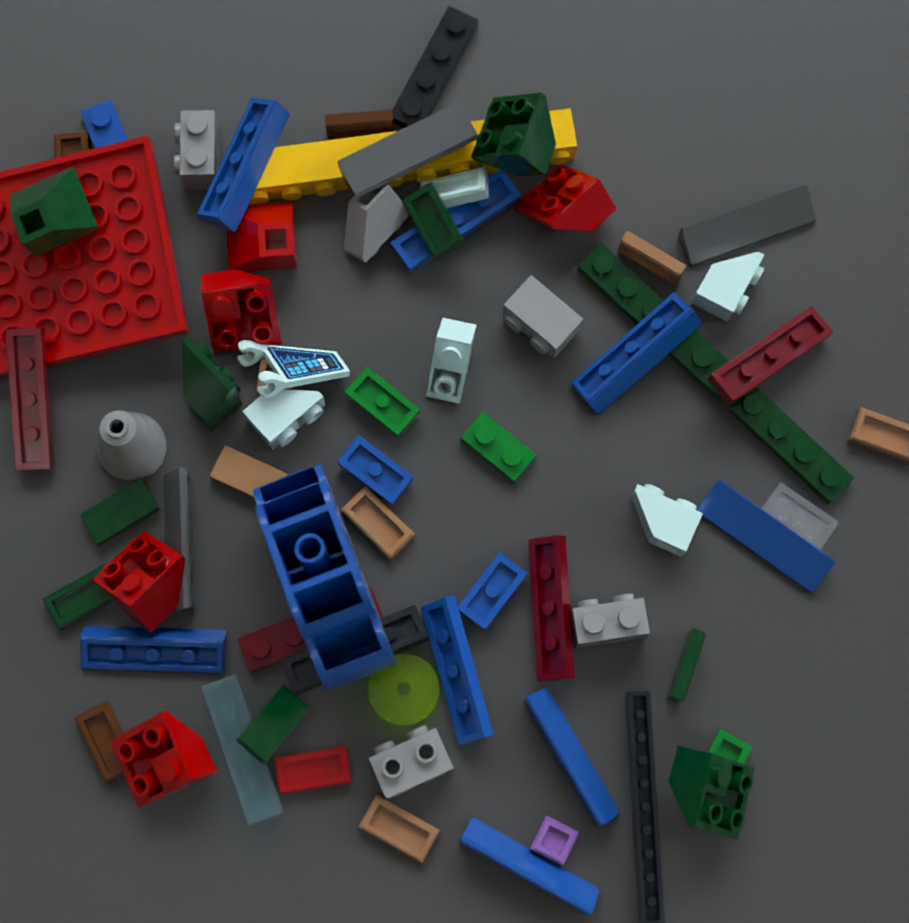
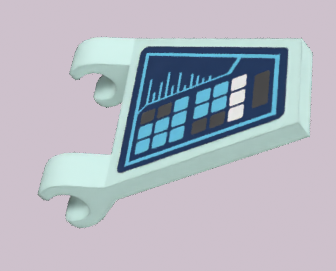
[237,340,350,398]

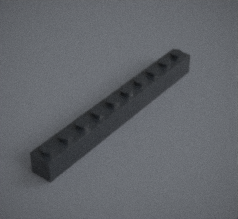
[625,691,665,923]

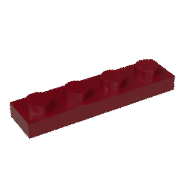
[707,306,834,406]
[6,328,54,471]
[528,535,575,682]
[237,588,383,673]

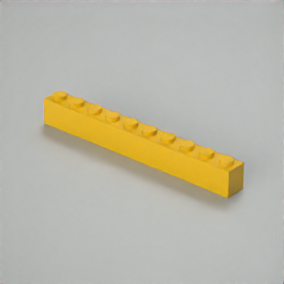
[249,108,577,204]

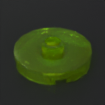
[368,653,440,726]

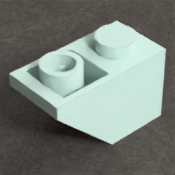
[692,252,765,322]
[426,318,476,404]
[242,389,325,450]
[631,484,703,557]

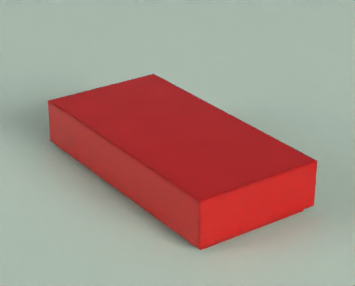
[274,746,352,795]

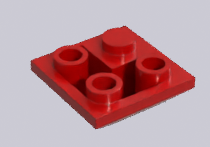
[514,164,617,231]
[226,201,297,272]
[201,269,282,354]
[93,531,186,632]
[110,711,217,808]

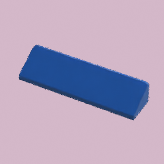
[196,97,289,232]
[570,292,702,414]
[697,480,836,594]
[80,626,227,673]
[524,688,620,826]
[460,818,599,915]

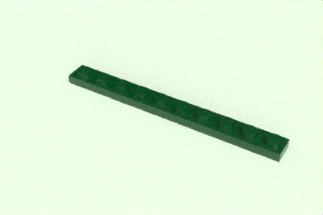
[577,243,854,504]

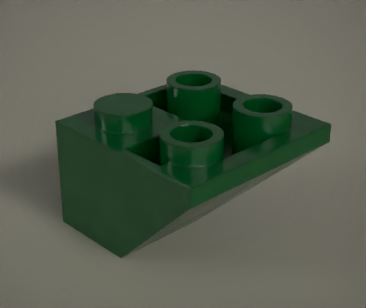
[471,92,556,176]
[10,167,99,257]
[182,336,243,432]
[669,746,755,840]

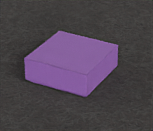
[530,815,579,865]

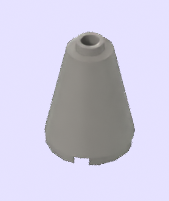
[96,410,167,482]

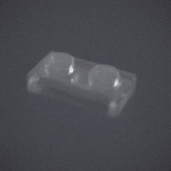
[761,482,839,550]

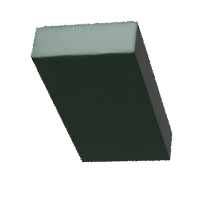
[402,182,466,260]
[80,478,160,546]
[42,564,113,631]
[667,628,706,703]
[235,684,310,764]

